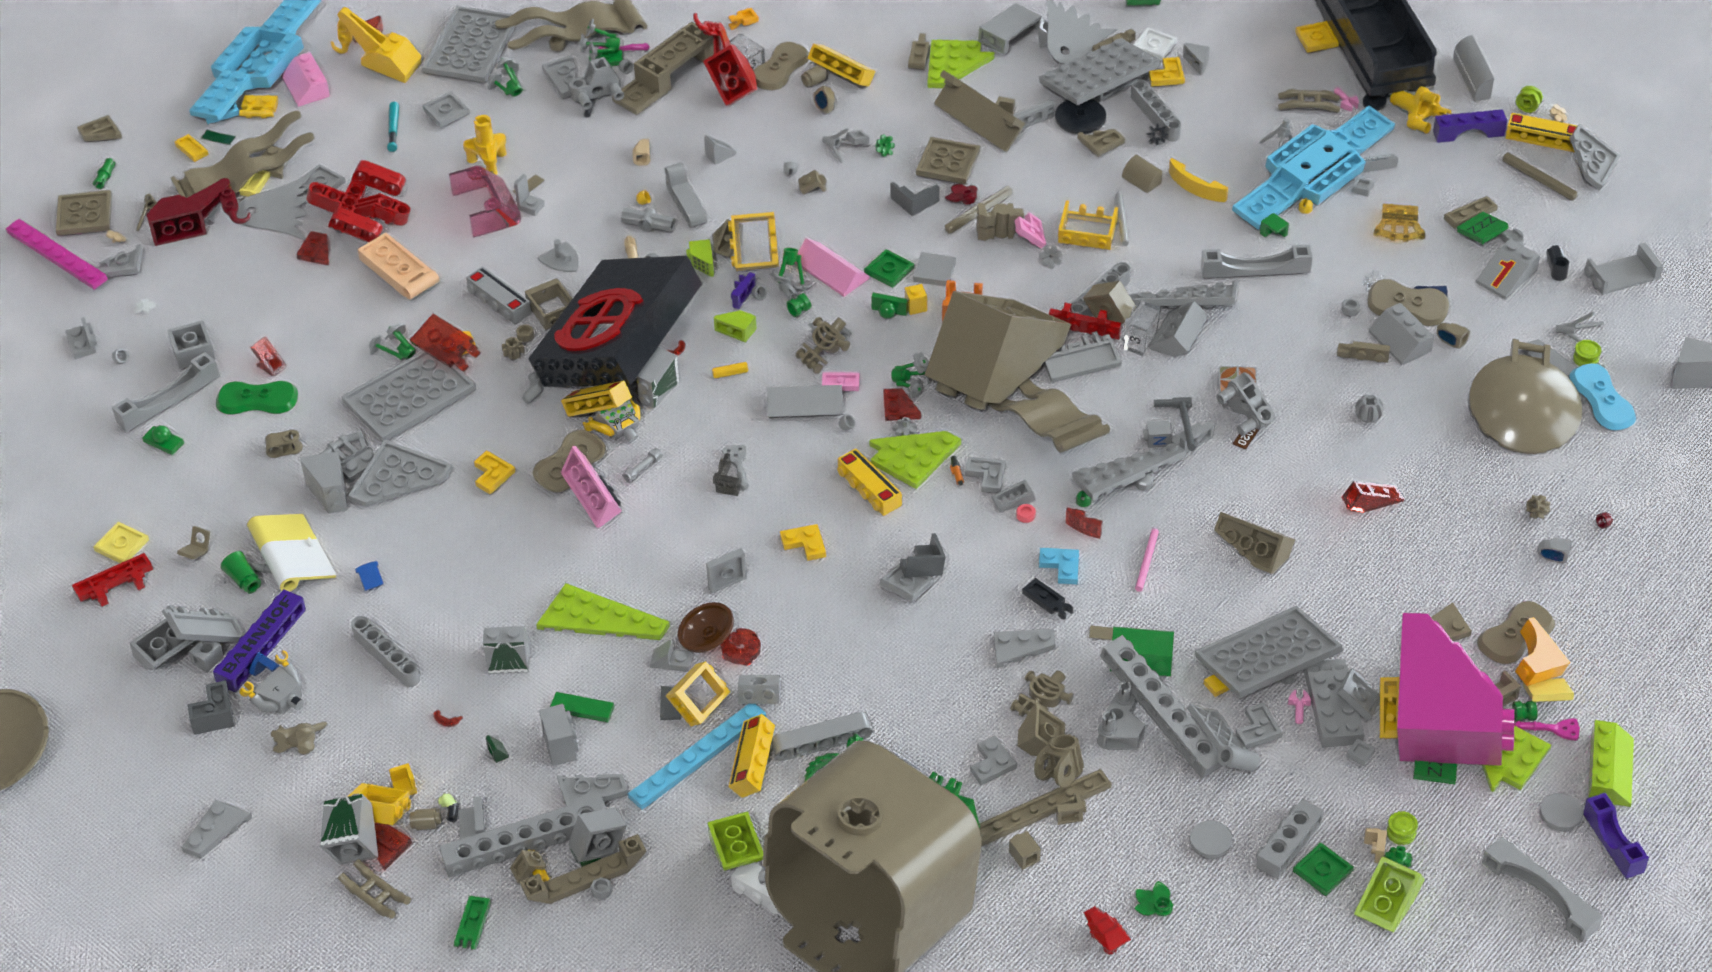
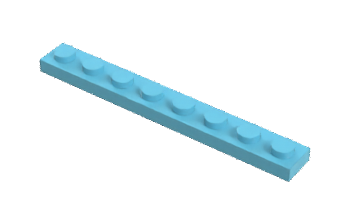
[628,704,766,810]

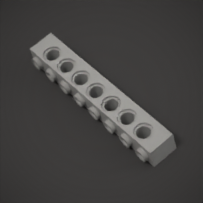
[1100,635,1222,779]
[439,796,607,878]

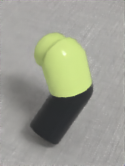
[438,794,459,822]

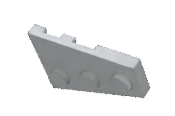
[182,800,252,858]

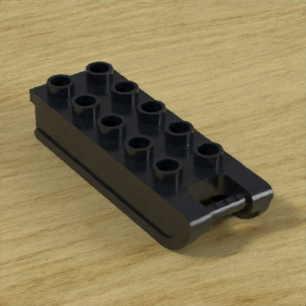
[1315,0,1437,97]

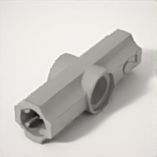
[621,207,676,232]

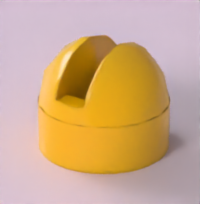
[636,190,651,205]
[1298,198,1313,214]

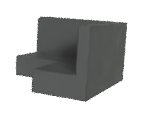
[890,182,940,216]
[900,533,946,577]
[187,680,235,735]

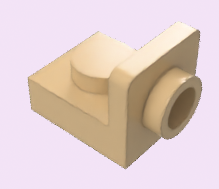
[1364,828,1387,863]

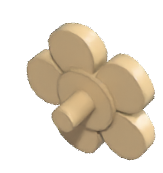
[1550,104,1567,122]
[106,230,126,243]

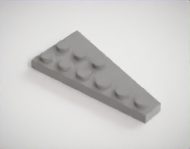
[1129,280,1239,309]

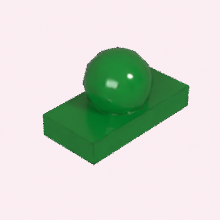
[871,292,908,319]
[142,425,184,455]

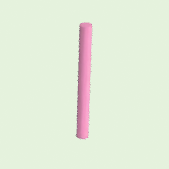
[1135,529,1159,592]

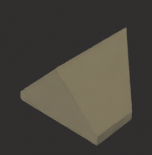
[712,219,743,258]

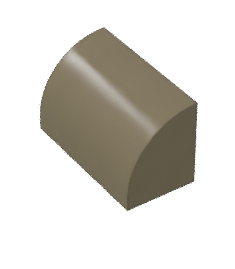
[1122,154,1162,194]

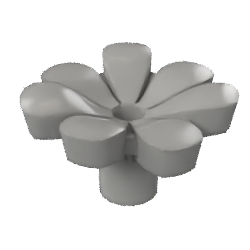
[1039,245,1062,269]
[892,417,917,436]

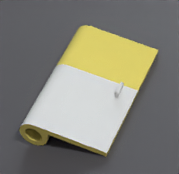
[247,514,336,592]

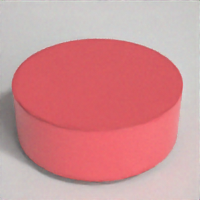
[1016,504,1036,523]

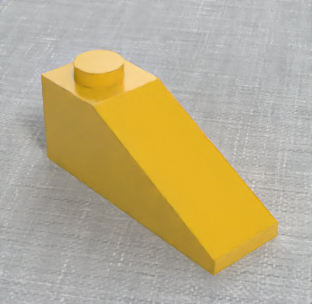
[1380,677,1400,739]

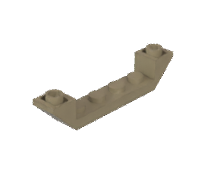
[519,834,646,904]

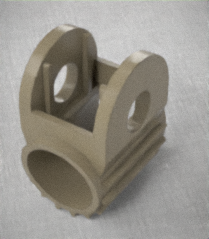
[1034,734,1084,787]

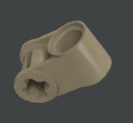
[265,429,303,458]

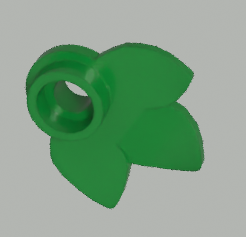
[1135,881,1173,916]

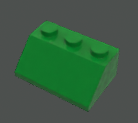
[1110,626,1174,676]

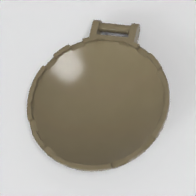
[1469,339,1582,454]
[0,689,49,791]

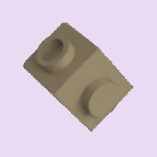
[798,169,827,195]

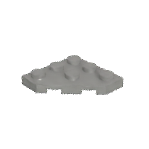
[1570,124,1621,190]

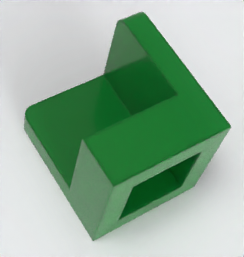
[1260,213,1289,237]

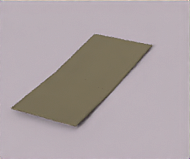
[512,174,545,194]
[1089,625,1113,640]

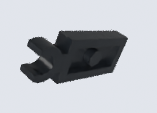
[1022,578,1073,620]

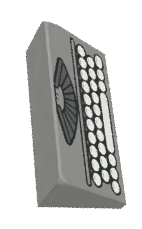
[1363,154,1398,172]

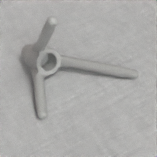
[1260,119,1293,149]
[822,128,870,162]
[1556,312,1604,342]

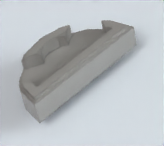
[1497,228,1524,245]

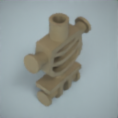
[795,317,850,374]
[1010,670,1074,717]

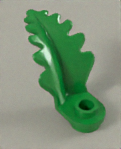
[804,734,863,782]

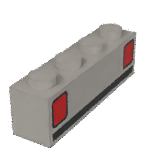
[466,266,531,325]

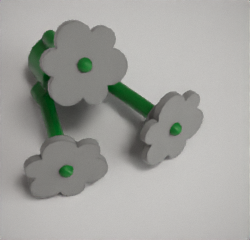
[580,18,620,60]

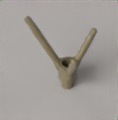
[136,193,157,231]

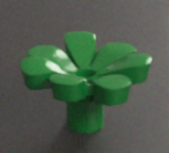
[875,134,895,157]
[1384,846,1412,867]

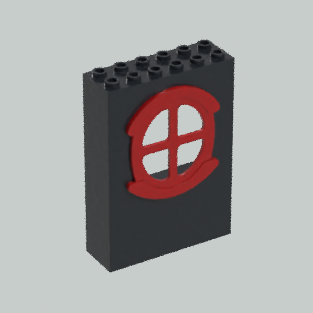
[528,256,702,387]

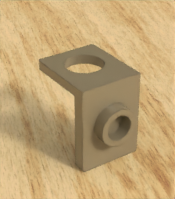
[177,526,210,560]

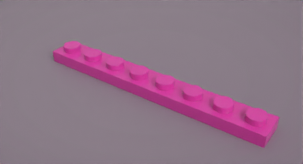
[5,218,108,290]

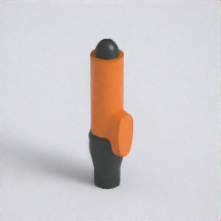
[950,455,964,486]

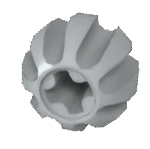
[1355,394,1383,422]

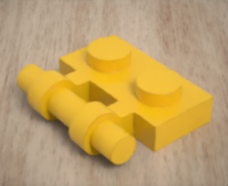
[239,95,279,119]

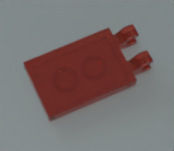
[410,313,481,372]

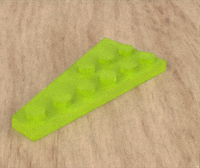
[536,583,670,640]

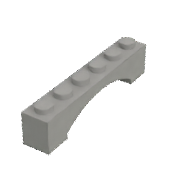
[1201,245,1313,278]
[112,352,220,432]
[1482,836,1603,943]

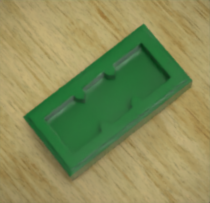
[589,50,623,66]

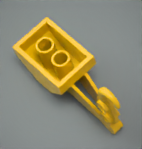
[330,7,422,83]

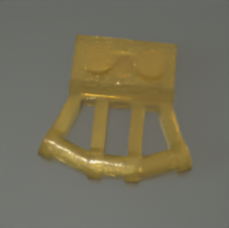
[1373,203,1426,242]

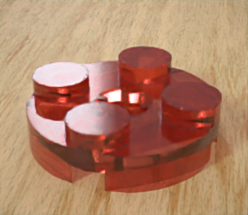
[721,628,761,666]

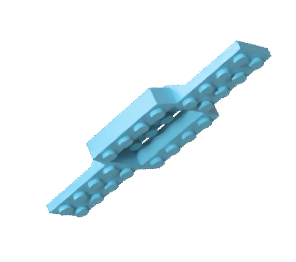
[189,0,322,121]
[1232,106,1395,230]

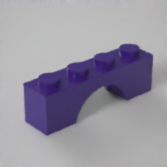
[1433,109,1507,143]
[1583,793,1649,879]

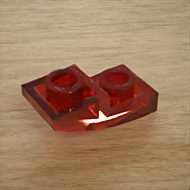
[1065,507,1103,539]

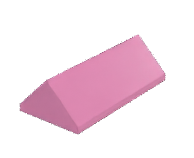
[795,238,869,297]
[561,446,622,528]

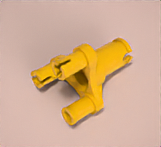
[1390,86,1451,134]
[463,115,507,177]

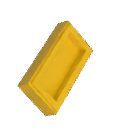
[174,134,209,162]

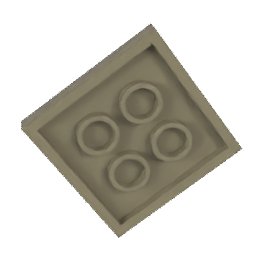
[916,137,980,185]
[56,190,112,236]

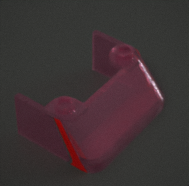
[449,166,521,238]

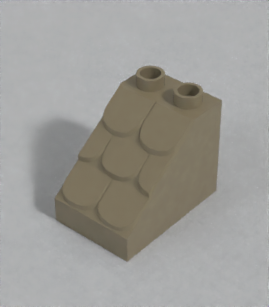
[925,291,1071,410]

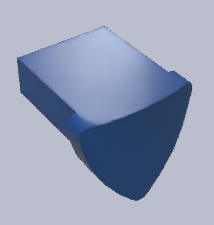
[355,561,384,591]
[249,652,281,676]

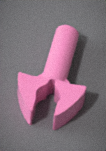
[1334,87,1359,111]
[1288,689,1311,724]

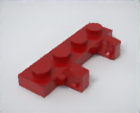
[1048,302,1121,340]
[72,553,153,607]

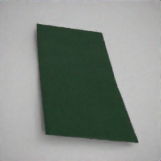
[201,130,236,145]

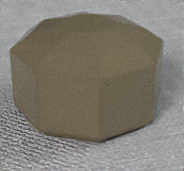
[549,37,566,51]
[516,324,534,342]

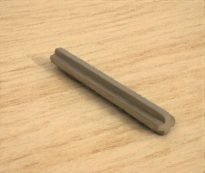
[1503,152,1578,200]
[945,186,1013,234]

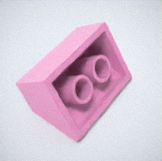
[281,52,330,107]

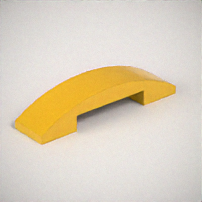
[1169,158,1228,202]

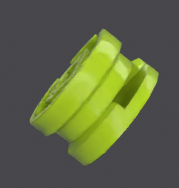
[1515,85,1543,113]
[1573,340,1602,366]
[1387,811,1418,845]

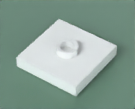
[1133,28,1177,61]

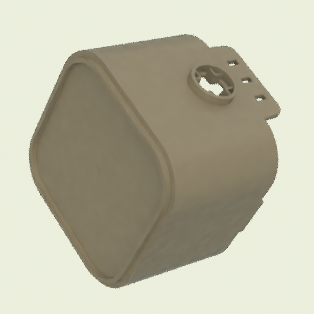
[762,740,982,972]

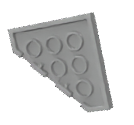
[348,439,453,506]

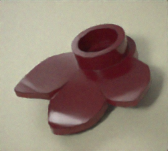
[944,184,978,204]

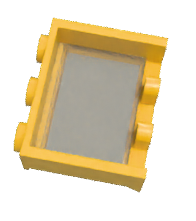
[1058,200,1118,250]
[728,212,779,272]

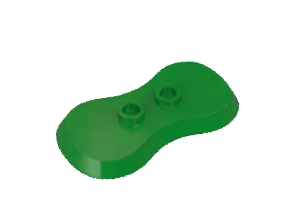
[216,381,298,415]

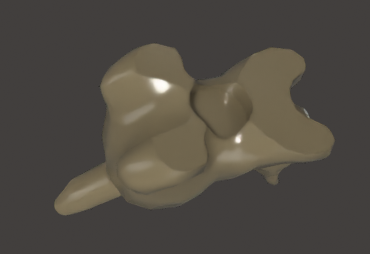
[270,721,327,755]

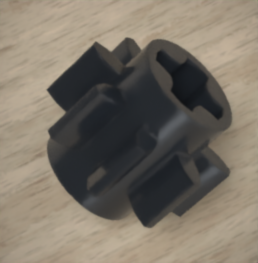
[1146,123,1168,145]

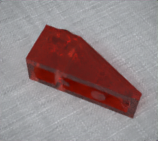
[1341,481,1405,512]

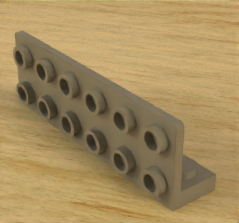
[934,70,1026,152]

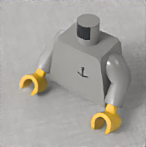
[240,650,304,714]

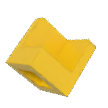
[389,763,417,796]

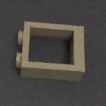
[525,278,572,330]

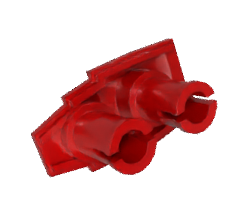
[1084,906,1131,955]

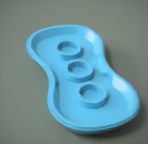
[1569,364,1636,430]

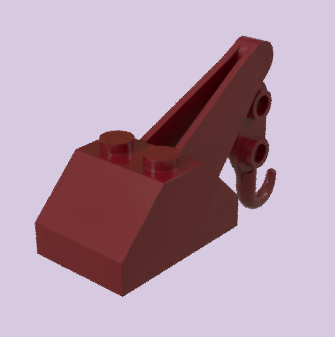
[146,178,251,246]

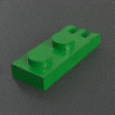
[454,895,491,950]

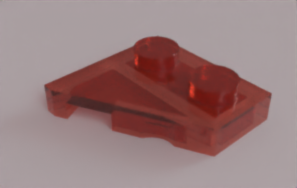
[296,231,330,266]
[883,388,921,421]
[374,822,412,871]

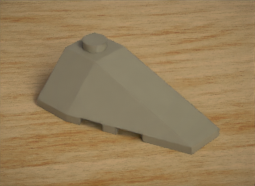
[1214,512,1295,574]

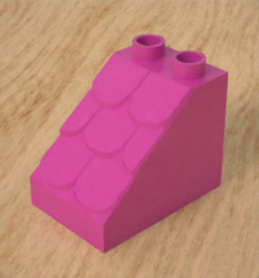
[1397,613,1515,766]

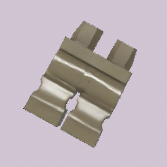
[976,203,1024,241]

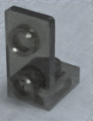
[713,453,740,496]

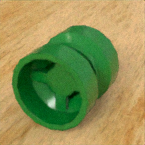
[786,293,812,317]
[1512,700,1538,722]

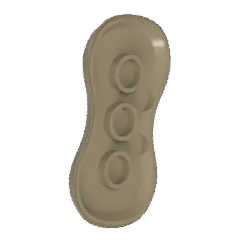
[753,41,809,91]
[1367,279,1449,326]
[532,430,606,493]
[1477,601,1555,664]

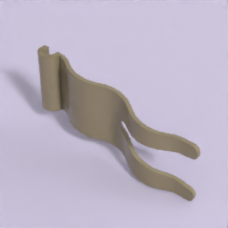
[495,0,647,50]
[170,110,315,197]
[988,378,1110,453]

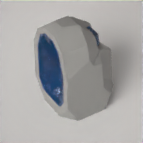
[1537,538,1573,563]

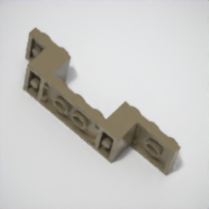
[612,22,714,115]

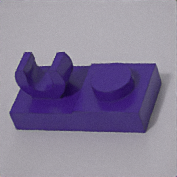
[731,272,756,309]

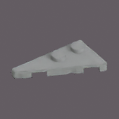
[78,244,143,281]

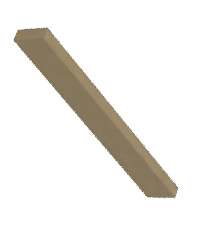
[979,769,1112,847]

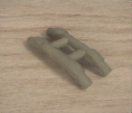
[1278,89,1340,113]
[338,859,411,919]

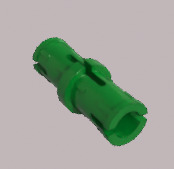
[93,158,116,189]

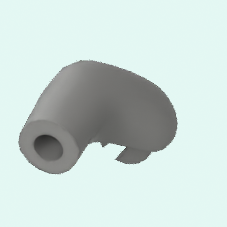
[522,372,542,404]

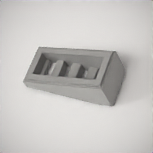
[991,480,1036,512]

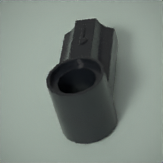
[1546,245,1569,281]

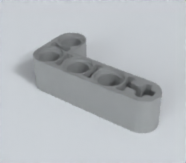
[665,162,707,228]

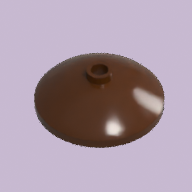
[677,602,734,653]

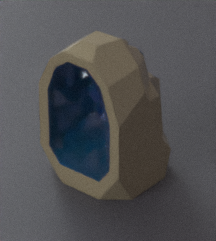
[813,86,835,114]
[1436,322,1470,349]

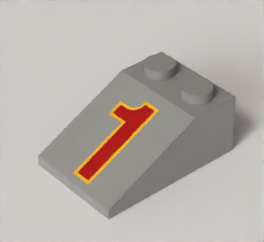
[1476,239,1540,299]

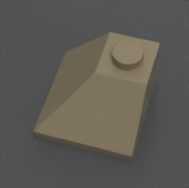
[1017,704,1065,756]

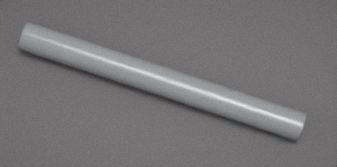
[1115,193,1129,246]

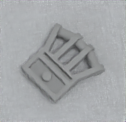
[319,429,375,483]

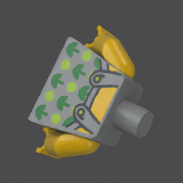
[582,398,640,443]

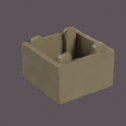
[1083,281,1138,324]

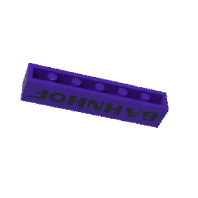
[213,589,306,693]

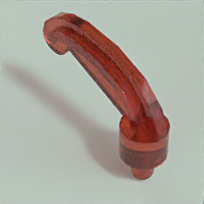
[667,340,686,356]
[433,710,463,727]

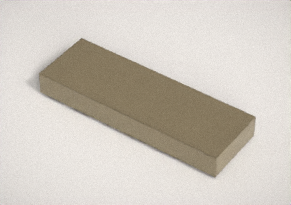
[1444,196,1498,229]

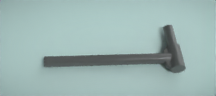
[1153,397,1196,451]

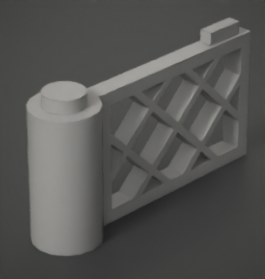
[1187,704,1260,772]

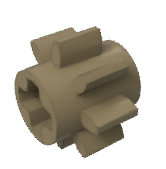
[501,337,525,360]
[1526,495,1551,519]

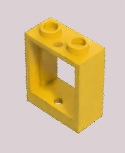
[666,661,730,726]
[347,783,411,825]

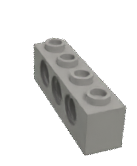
[1255,799,1324,880]

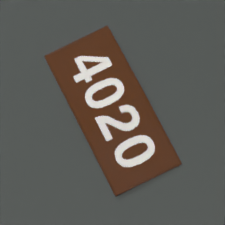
[1233,429,1259,450]

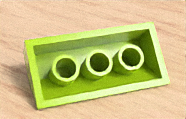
[1588,720,1634,807]

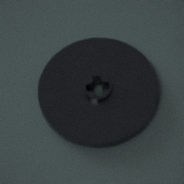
[1055,99,1106,134]

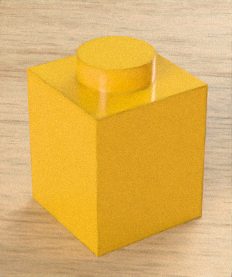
[904,284,927,315]

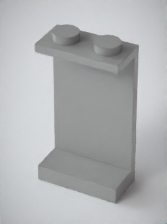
[978,3,1042,54]
[1584,242,1663,295]

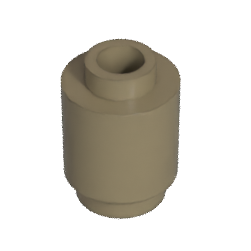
[801,65,827,87]
[409,808,442,831]

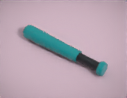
[387,101,399,152]

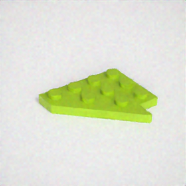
[928,39,995,89]
[869,431,961,489]
[1482,725,1552,792]

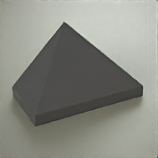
[660,685,681,720]

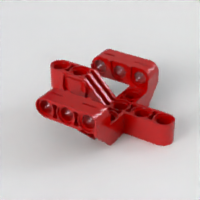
[306,160,410,242]

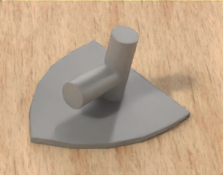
[538,239,579,272]

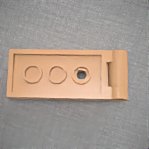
[358,233,440,300]

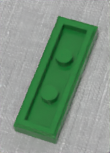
[550,692,615,723]

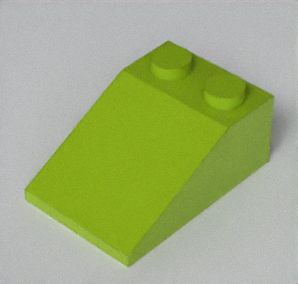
[707,811,763,871]
[1354,856,1425,933]

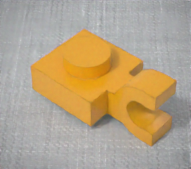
[728,8,759,30]

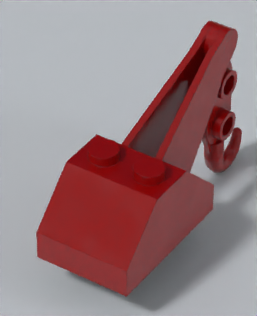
[693,13,757,106]

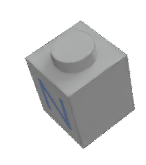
[1143,420,1172,448]

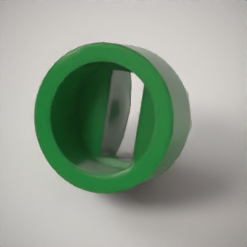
[1076,490,1091,507]

